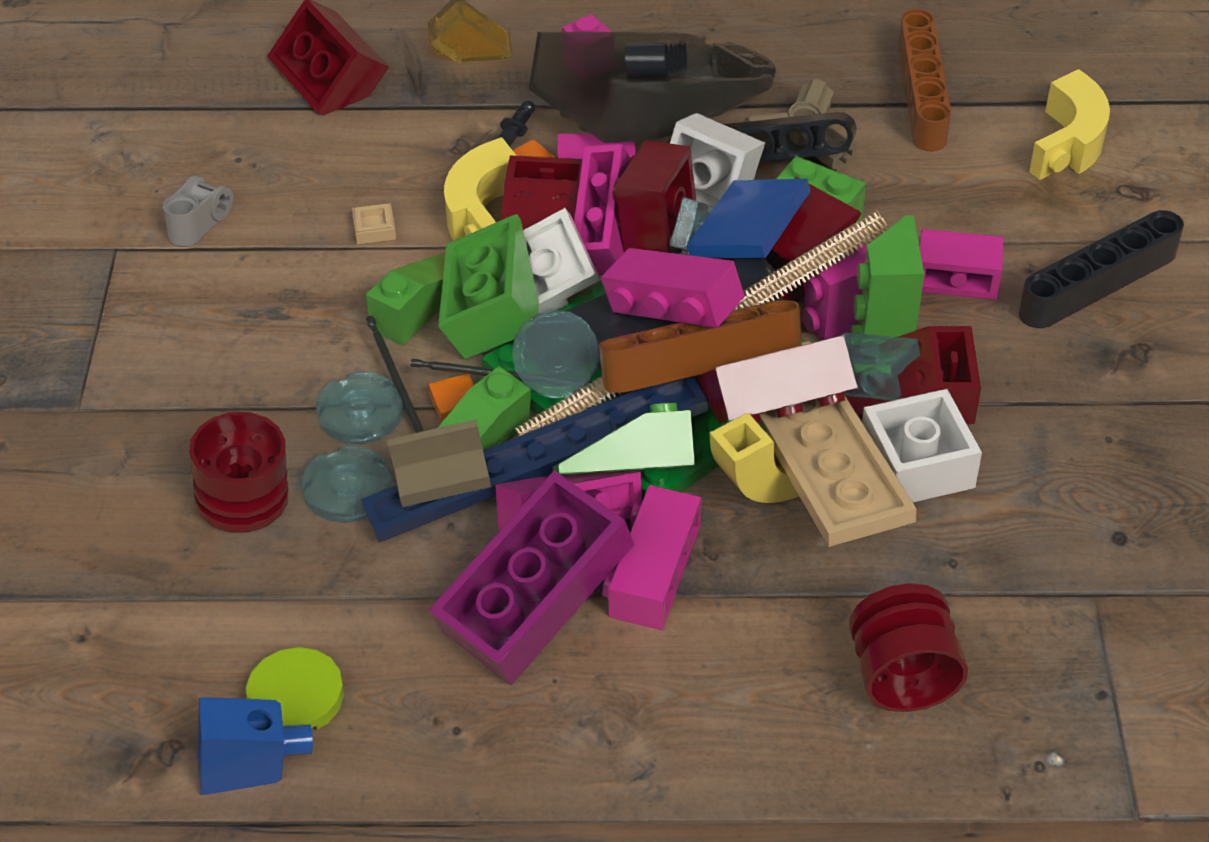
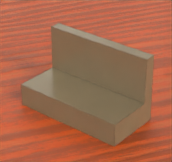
[387,419,491,507]

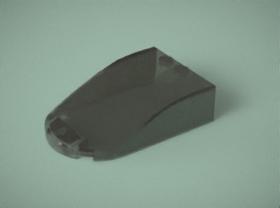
[529,32,776,143]

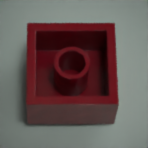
[612,140,698,253]

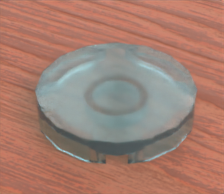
[512,310,600,399]
[316,372,403,445]
[302,446,392,523]

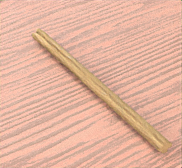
[514,210,888,436]

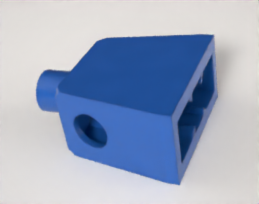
[197,697,313,795]

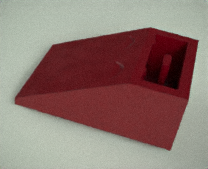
[501,155,583,230]
[722,177,861,303]
[844,326,981,424]

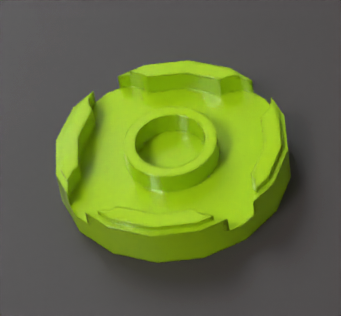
[246,647,344,730]

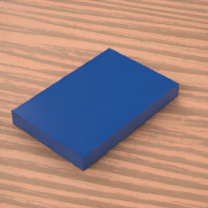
[686,179,811,259]

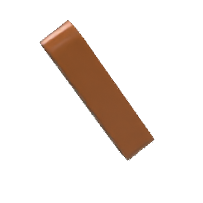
[898,8,951,152]
[599,300,802,393]

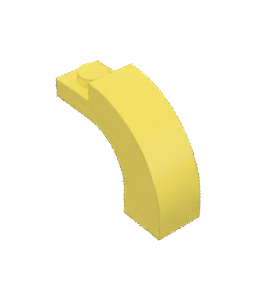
[1029,69,1110,180]
[444,137,517,241]
[710,413,799,503]

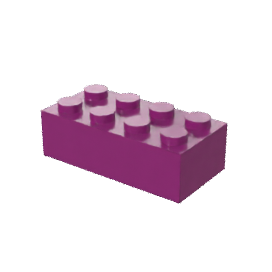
[429,470,634,686]

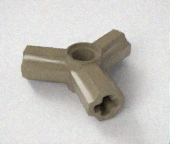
[744,79,857,172]

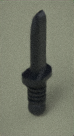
[497,100,535,147]

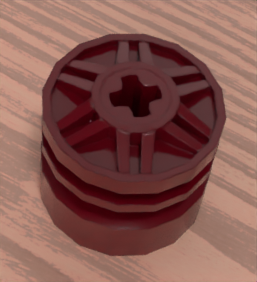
[189,412,289,532]
[849,583,968,712]

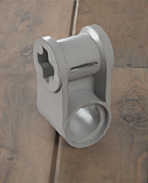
[163,175,233,246]

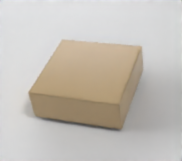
[352,203,396,245]

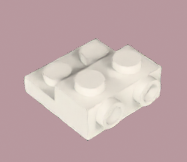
[523,208,600,321]

